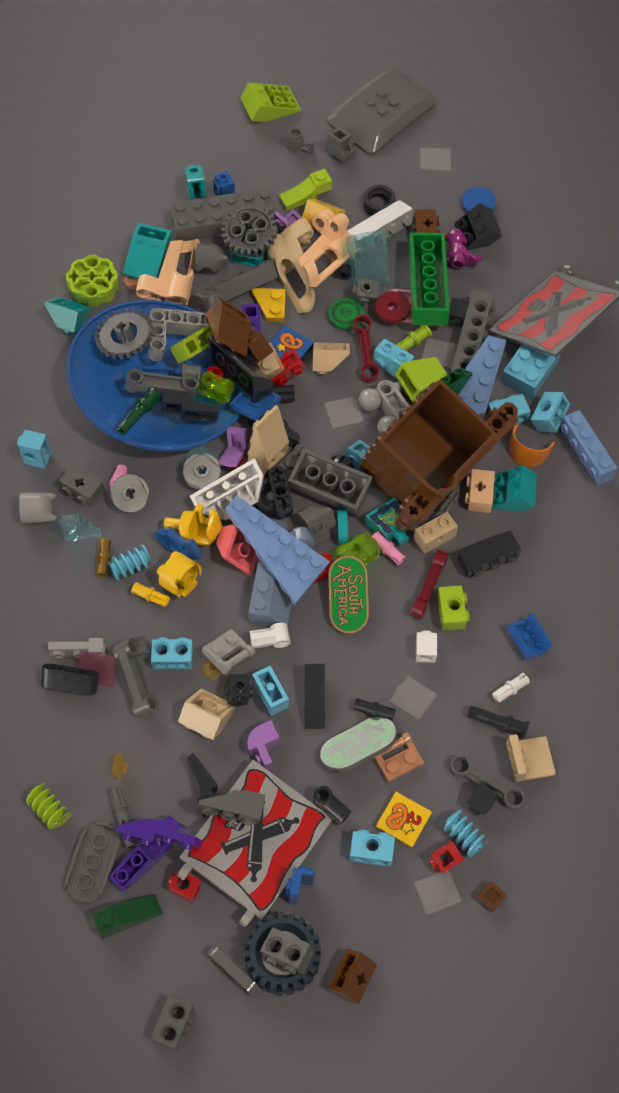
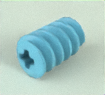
[108,544,152,581]
[444,809,488,857]

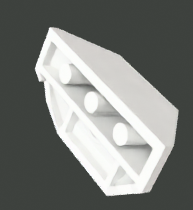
[190,458,264,520]

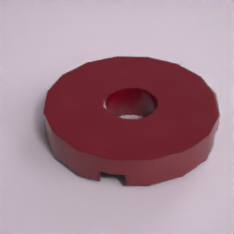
[375,291,410,324]

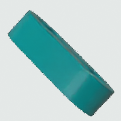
[337,510,348,544]

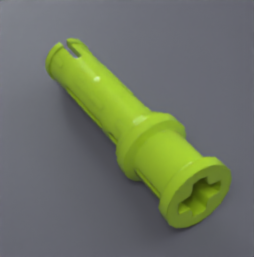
[396,325,432,351]

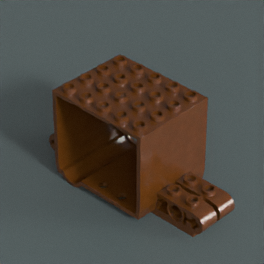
[359,379,519,531]

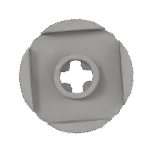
[183,454,221,490]
[110,474,149,512]

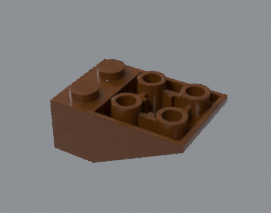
[206,297,251,356]

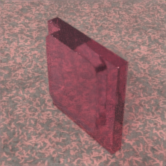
[79,650,116,687]

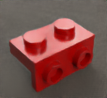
[272,348,306,386]

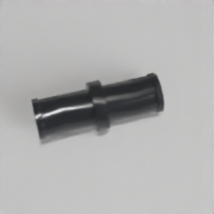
[353,698,396,721]

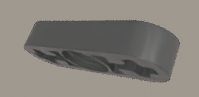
[206,945,260,997]

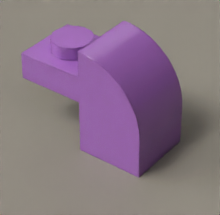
[247,720,280,770]

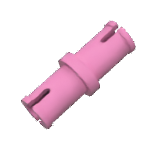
[370,531,406,566]

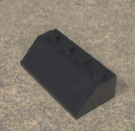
[208,335,273,403]

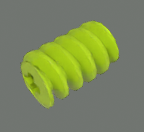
[26,783,72,830]

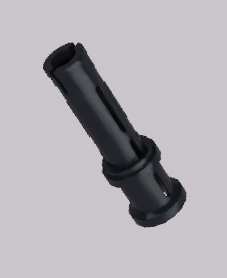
[467,705,530,739]

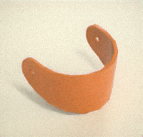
[508,424,556,467]

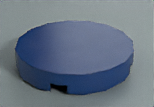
[462,187,496,213]

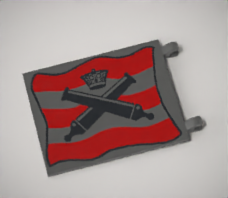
[488,264,619,357]

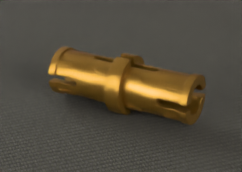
[96,538,111,578]

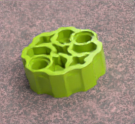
[66,255,119,307]

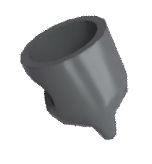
[195,243,229,273]

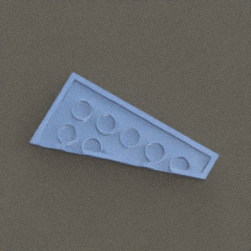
[458,336,506,419]
[225,495,330,606]

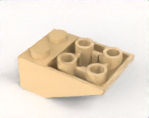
[247,405,289,475]

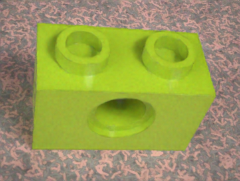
[437,586,470,631]

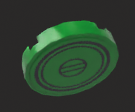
[328,298,364,331]

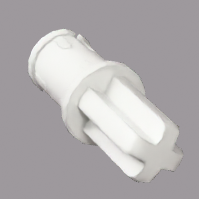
[492,673,530,702]

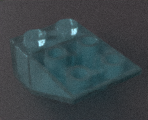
[346,229,390,285]

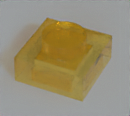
[111,753,128,780]

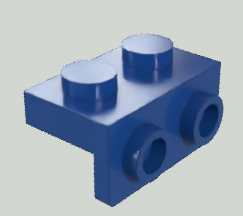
[507,613,553,660]
[285,866,315,905]

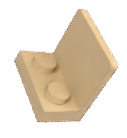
[506,734,555,782]

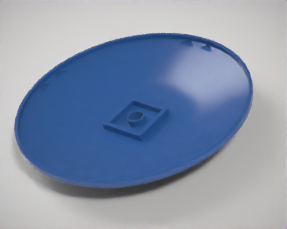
[67,300,241,451]

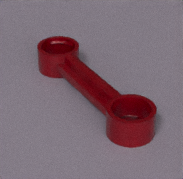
[353,315,379,383]
[411,549,449,619]

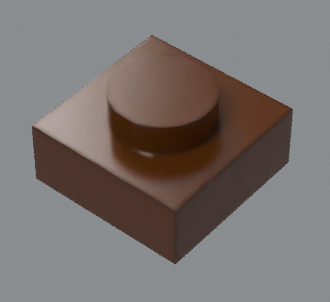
[476,881,507,912]

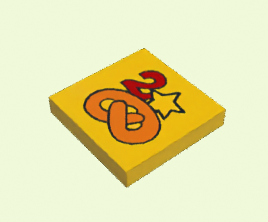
[375,792,432,849]

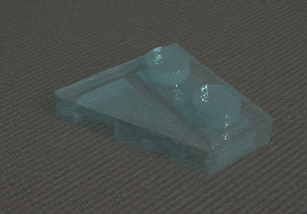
[59,514,101,541]

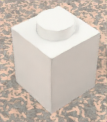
[416,631,437,663]

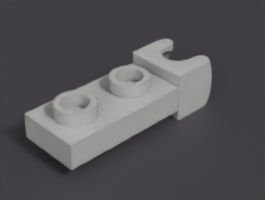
[48,638,105,660]

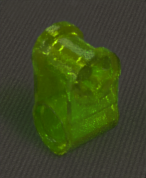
[198,372,235,404]

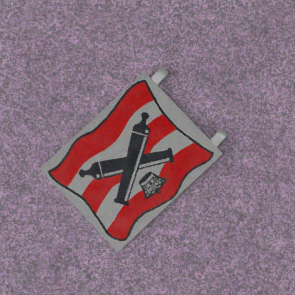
[177,760,332,927]

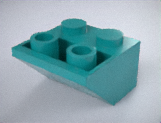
[492,465,537,512]

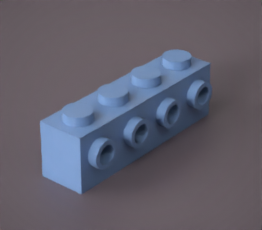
[560,410,617,486]

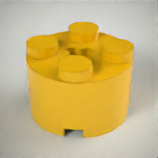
[157,551,202,598]

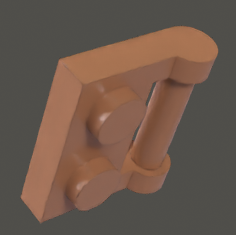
[374,732,424,783]

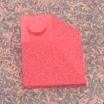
[216,524,258,576]

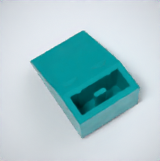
[123,223,172,279]

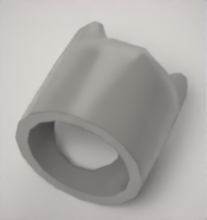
[19,492,56,524]

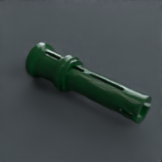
[116,388,161,435]

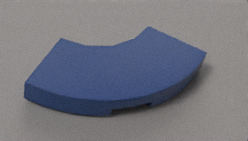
[154,527,203,559]

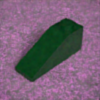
[92,894,163,939]

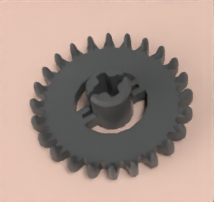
[95,307,154,359]

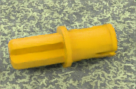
[131,582,170,607]

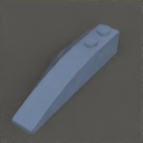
[248,518,292,626]

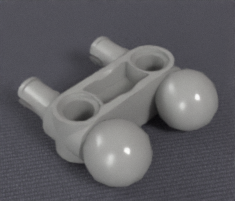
[358,380,410,434]

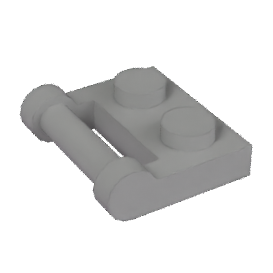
[201,629,255,674]

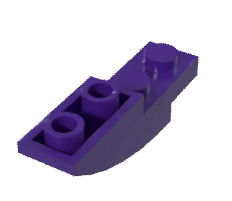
[109,815,177,892]
[115,819,203,851]

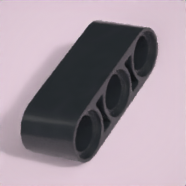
[40,663,99,695]

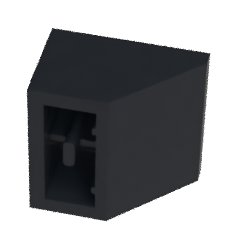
[454,203,502,250]

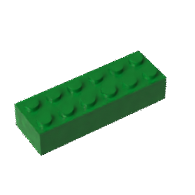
[408,232,450,325]

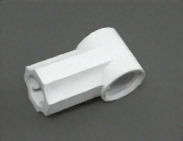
[250,623,291,649]

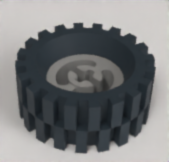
[244,912,321,996]

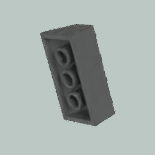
[288,449,373,517]

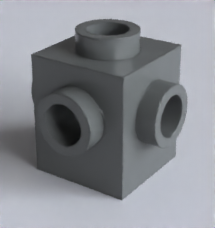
[352,277,379,305]

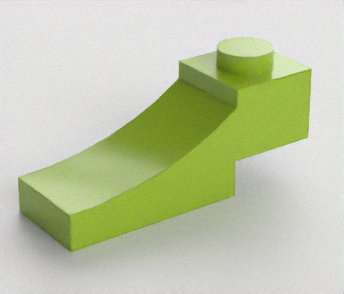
[279,168,332,211]

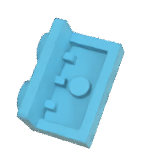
[373,339,414,378]

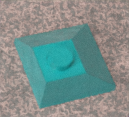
[45,297,91,334]

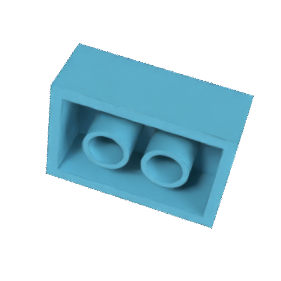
[501,345,561,399]

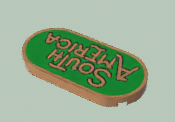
[329,556,369,634]

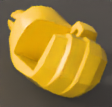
[164,504,222,546]

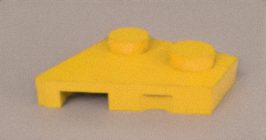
[252,288,286,322]

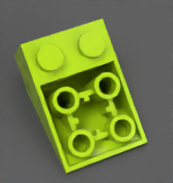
[240,83,301,122]

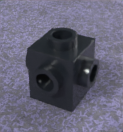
[224,674,253,707]

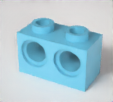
[151,637,193,669]

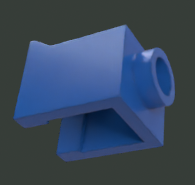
[213,171,235,196]

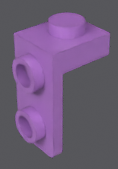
[274,209,302,232]
[219,426,248,467]

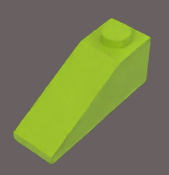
[170,324,214,364]

